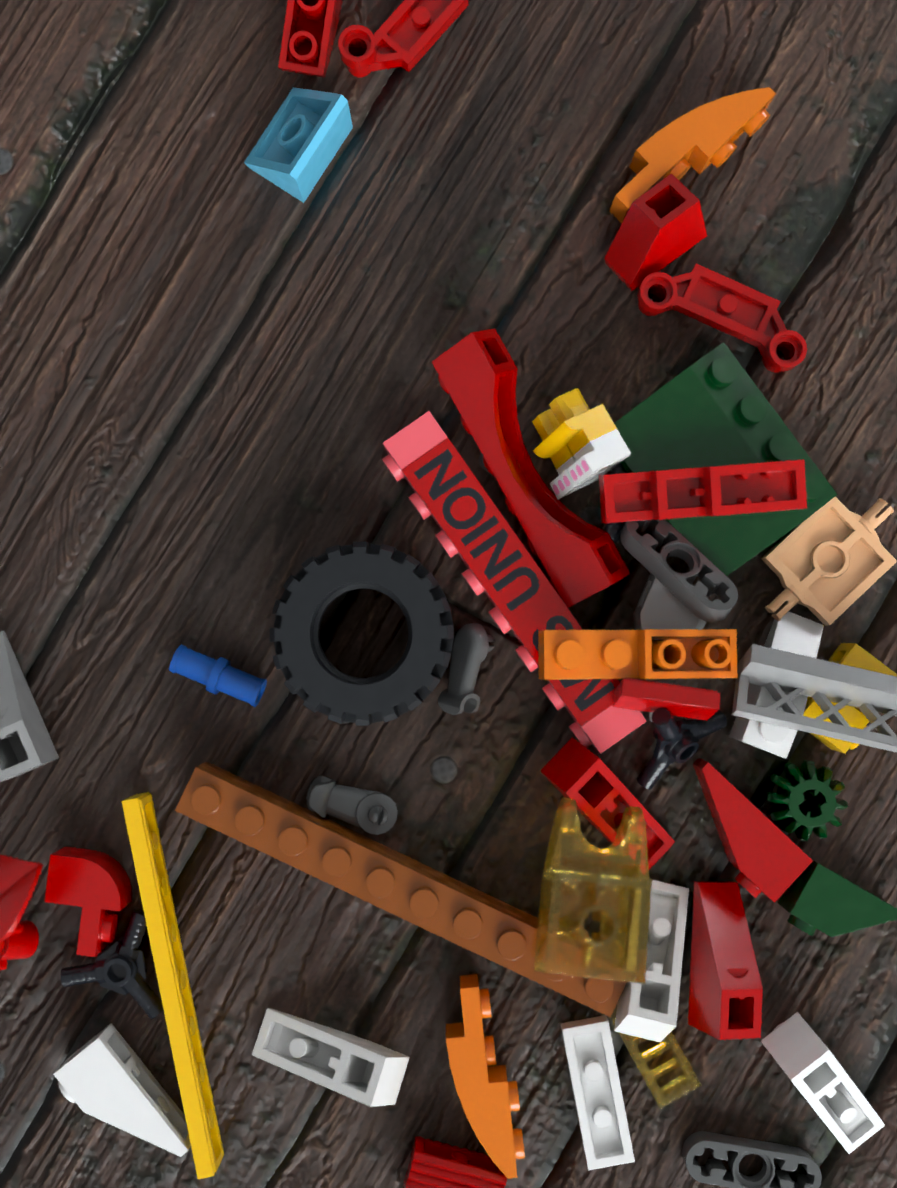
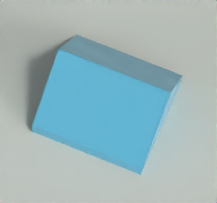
[244,87,353,203]

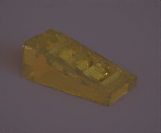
[612,1018,701,1109]

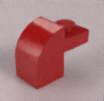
[44,847,132,957]

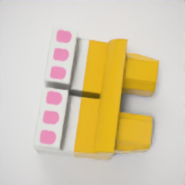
[532,388,631,499]

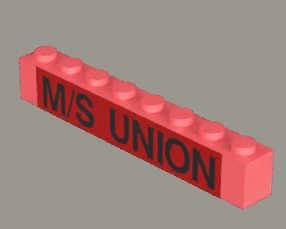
[382,411,647,754]

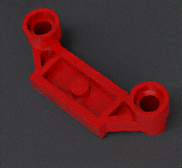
[338,0,469,77]
[637,263,807,372]

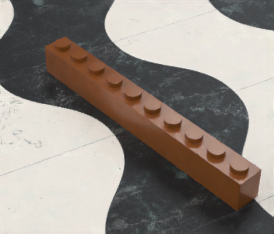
[175,761,631,1018]

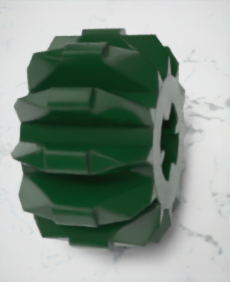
[764,760,849,841]

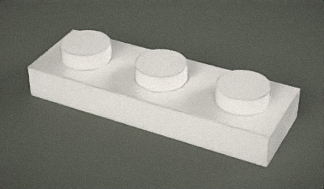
[561,1015,635,1171]

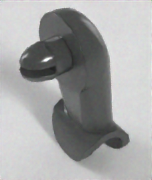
[438,623,495,715]
[306,775,398,835]

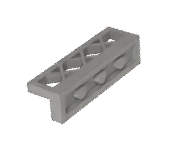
[732,644,897,753]

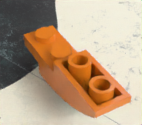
[609,87,776,224]
[538,629,737,680]
[446,974,525,1179]

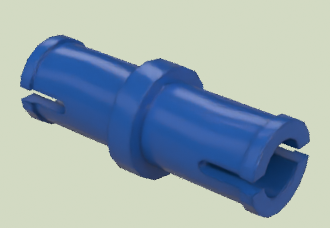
[169,644,267,707]

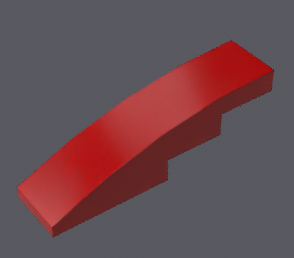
[599,459,807,523]

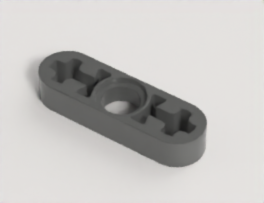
[620,519,738,623]
[682,1131,822,1188]

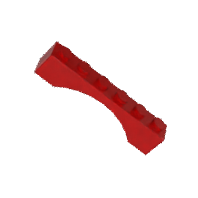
[432,328,631,608]

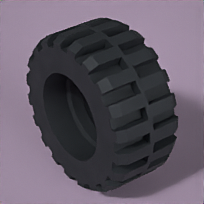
[270,542,454,726]

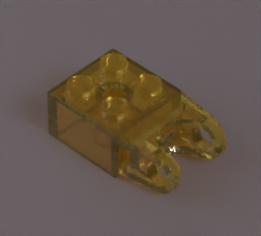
[534,798,652,984]

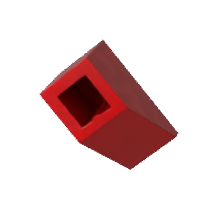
[604,173,707,291]

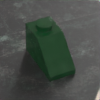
[778,859,897,937]

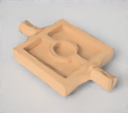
[761,496,897,625]

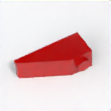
[540,737,675,875]
[693,758,813,903]

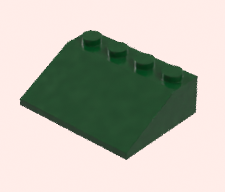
[614,342,838,576]

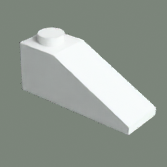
[729,611,824,759]
[614,878,689,1042]
[252,1008,410,1107]
[761,1012,885,1154]
[54,1023,191,1157]

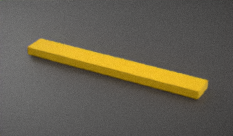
[122,792,224,1180]

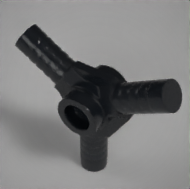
[637,708,727,790]
[61,909,163,1020]

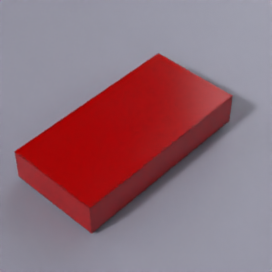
[613,677,720,721]

